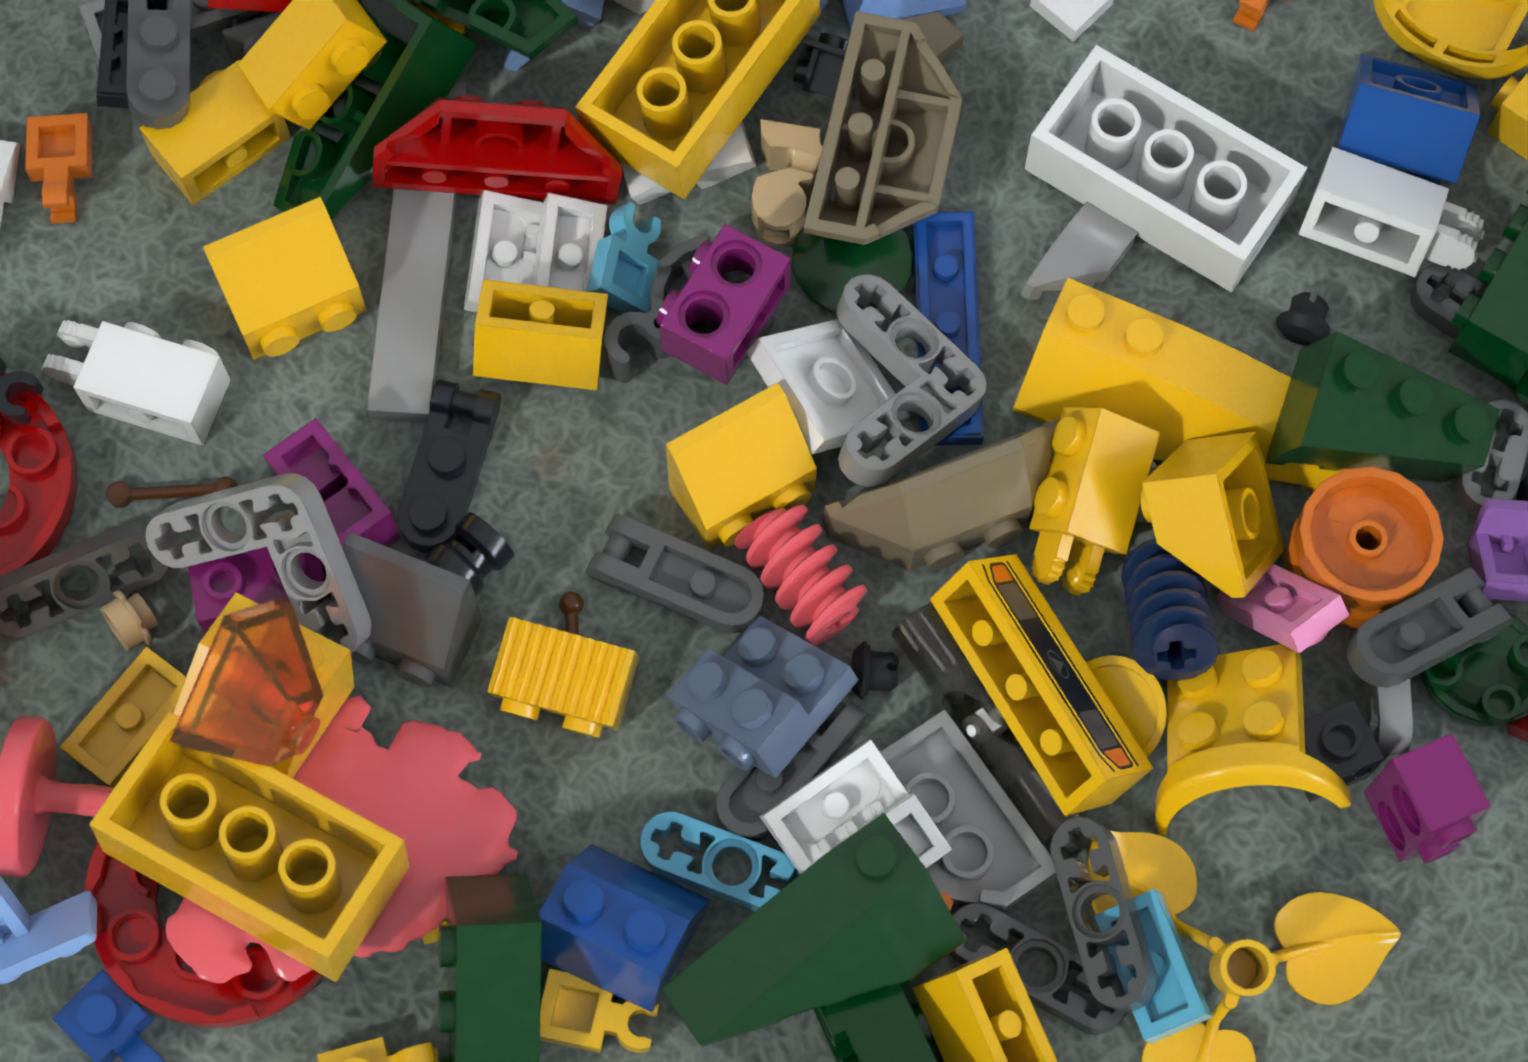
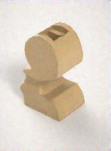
[751,119,823,248]

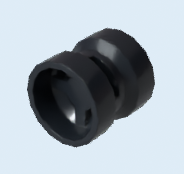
[424,512,515,596]

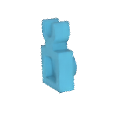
[587,202,661,314]

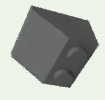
[328,532,483,688]

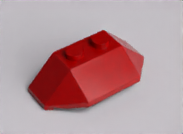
[372,95,622,204]

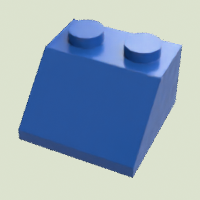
[1337,53,1480,185]
[539,844,711,1013]

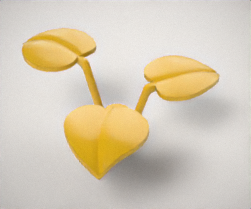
[1086,831,1401,1062]

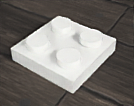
[746,319,910,455]

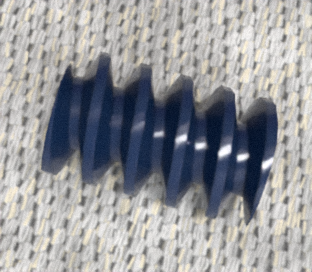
[1121,538,1219,681]

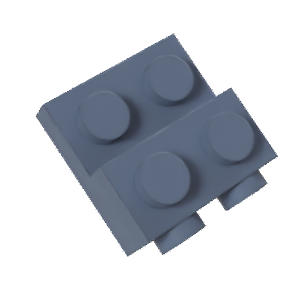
[667,615,858,779]

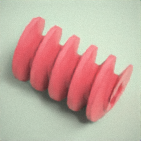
[734,504,868,646]

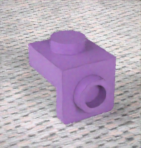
[1467,498,1528,602]

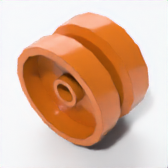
[1283,466,1444,629]

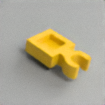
[540,968,659,1053]

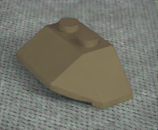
[803,11,963,245]
[823,417,1060,571]

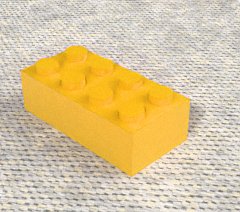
[575,0,821,200]
[89,711,410,982]

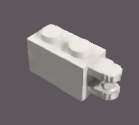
[1298,147,1485,277]
[41,320,230,446]

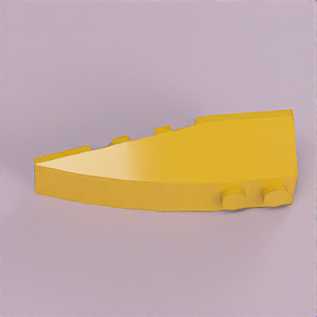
[1012,278,1345,492]

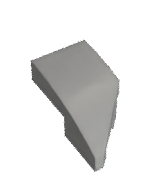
[1021,202,1138,300]

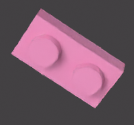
[1216,564,1349,653]

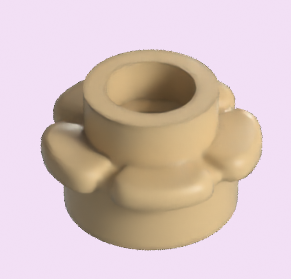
[100,590,158,651]

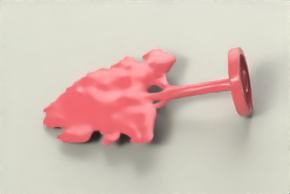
[0,695,518,983]

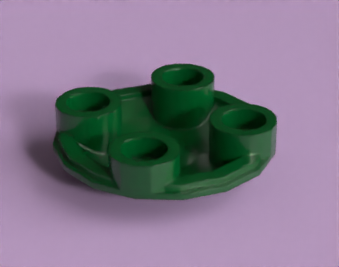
[791,226,914,313]
[1421,606,1528,726]

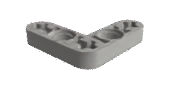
[836,274,987,487]
[145,473,372,655]

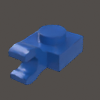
[52,969,166,1062]

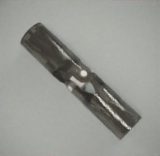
[891,602,1089,846]

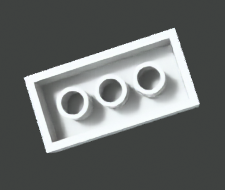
[1024,45,1307,293]

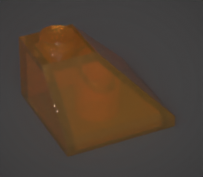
[170,598,323,767]

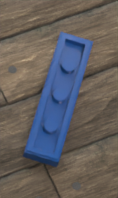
[913,211,984,445]

